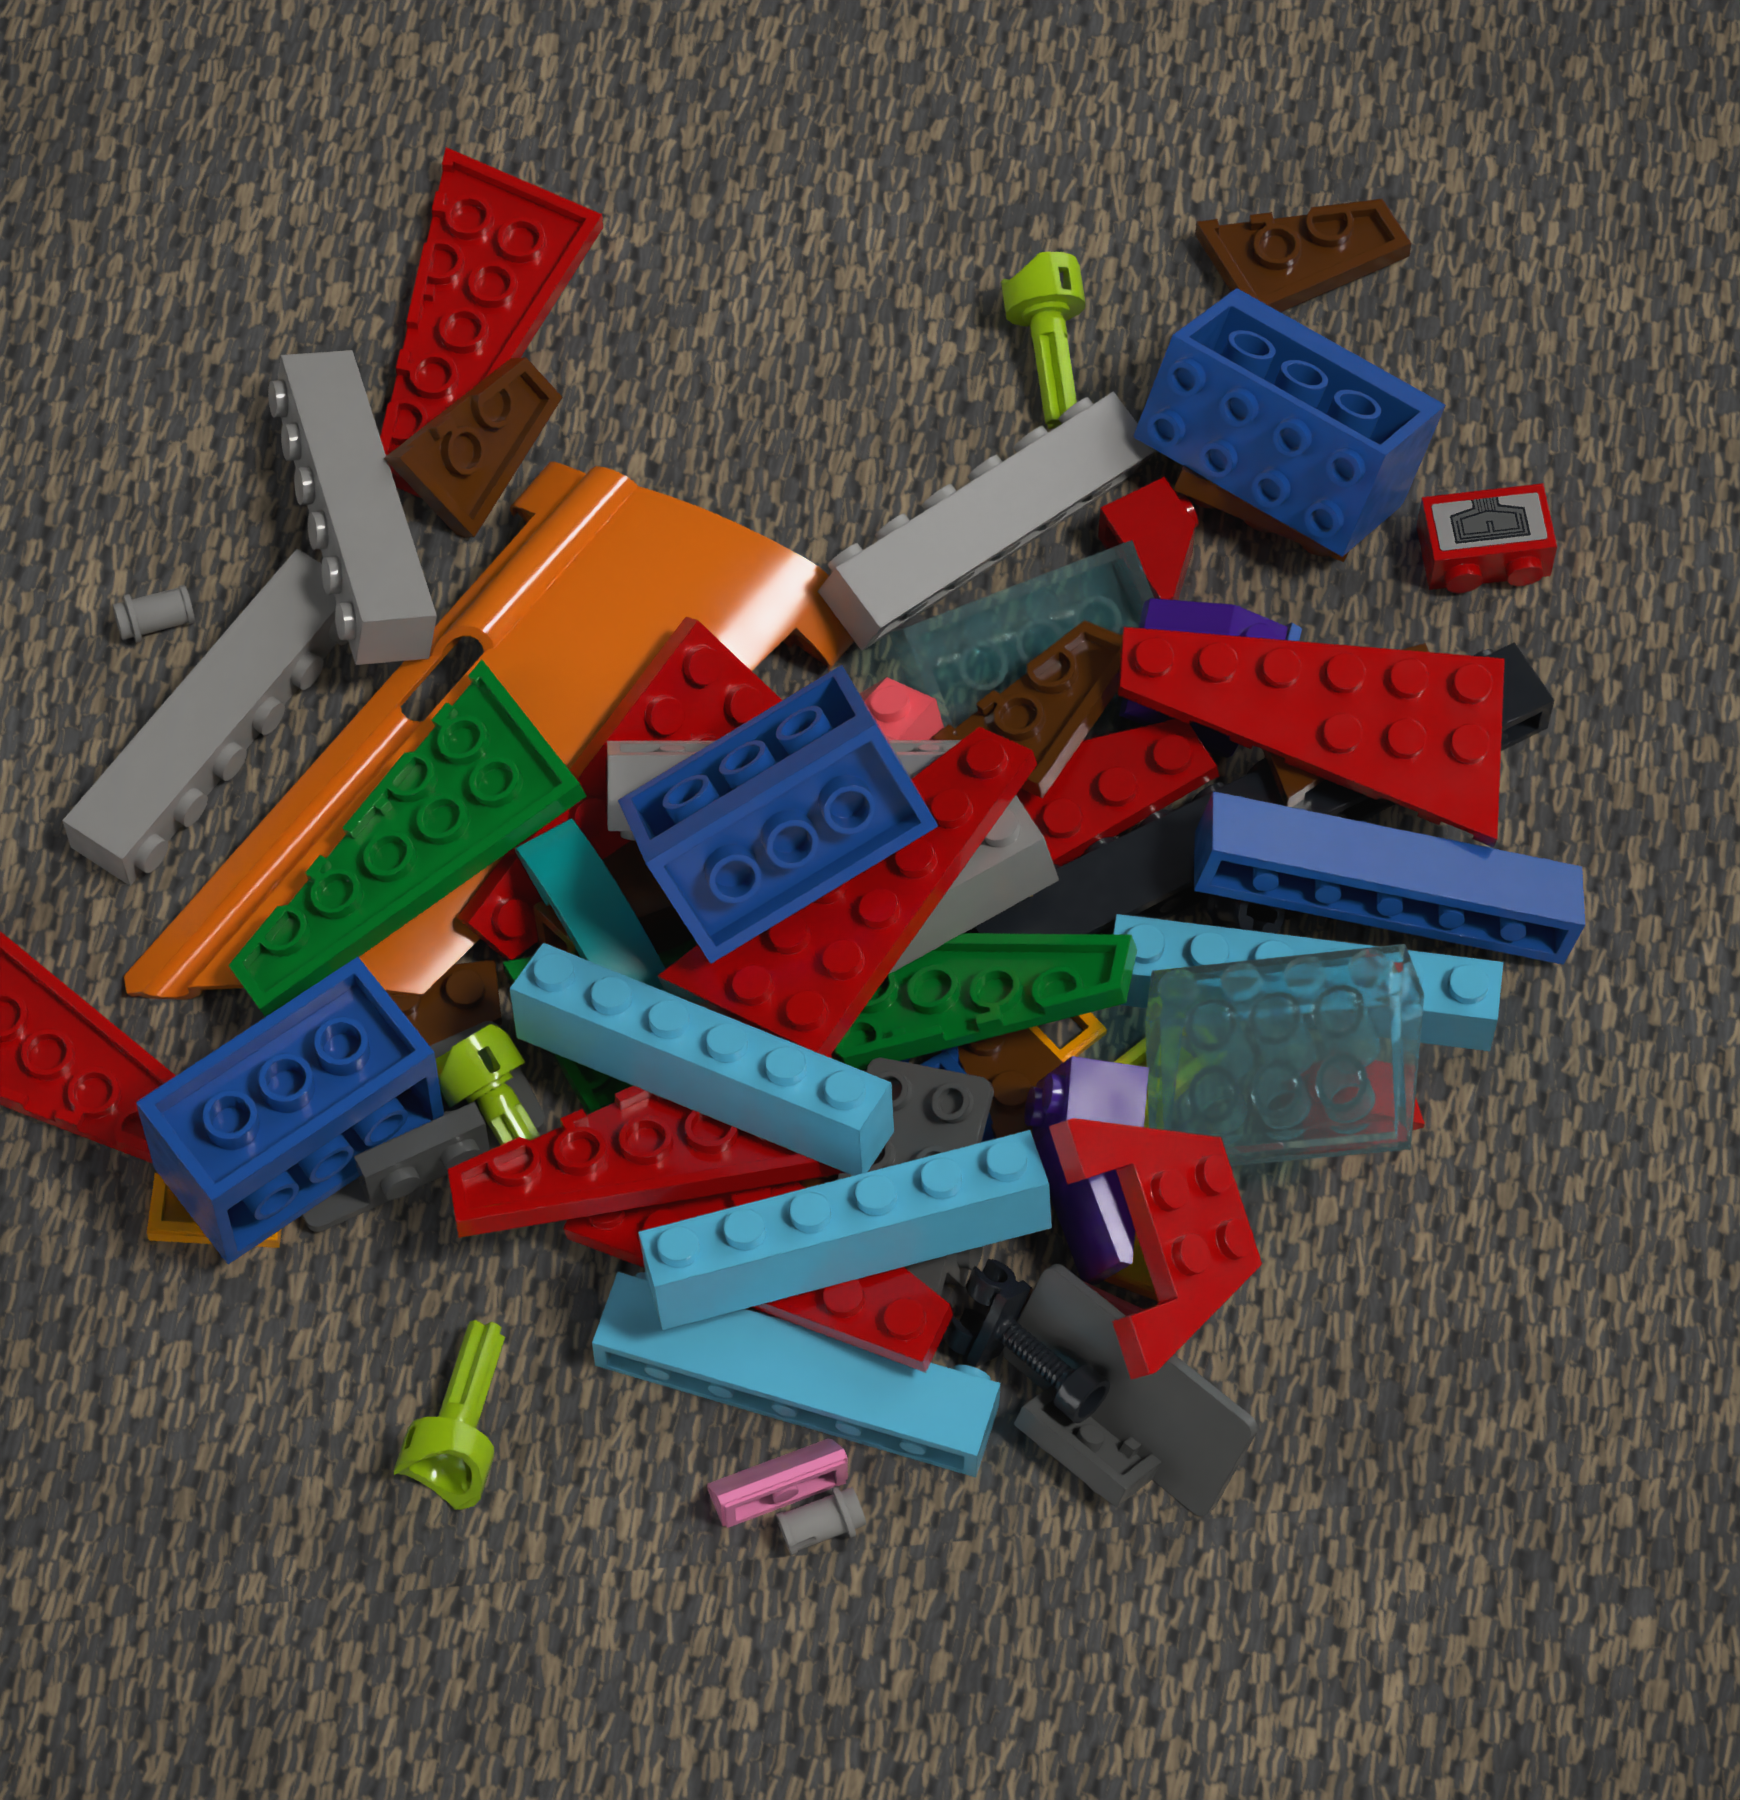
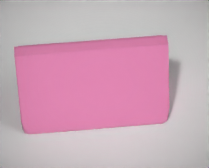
[707,1439,848,1528]

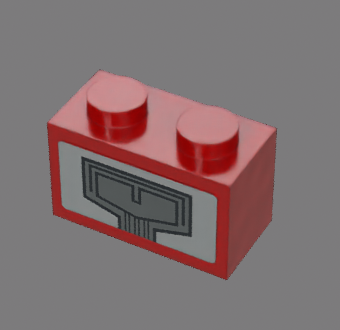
[1416,483,1557,593]

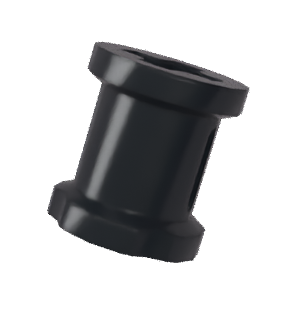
[1202,893,1286,934]

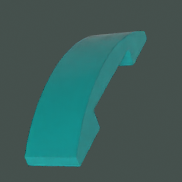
[515,818,676,996]

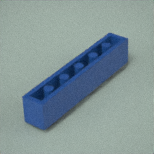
[1194,791,1585,965]

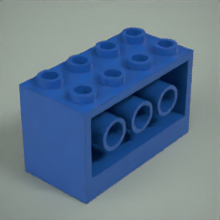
[1133,288,1446,557]
[618,665,938,963]
[136,957,444,1265]

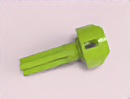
[1001,252,1085,429]
[436,1024,540,1145]
[394,1320,505,1510]

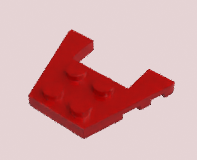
[1049,1118,1262,1380]

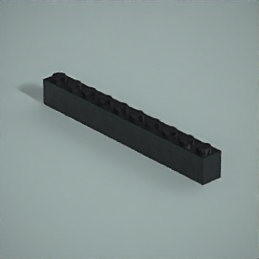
[966,642,1555,935]

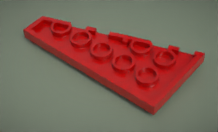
[380,147,603,498]
[457,617,782,960]
[1118,627,1505,847]
[1016,719,1219,867]
[657,727,1037,1057]
[0,931,176,1164]
[447,1055,845,1238]
[563,1181,953,1373]

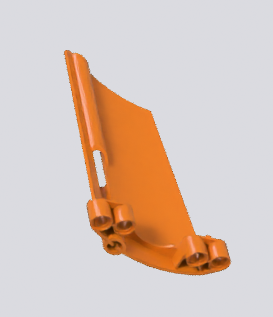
[123,462,854,1000]

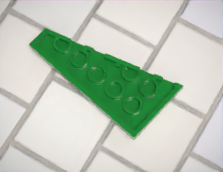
[228,659,587,1017]
[831,933,1137,1070]

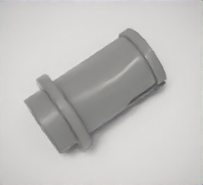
[112,584,195,643]
[776,1486,867,1555]

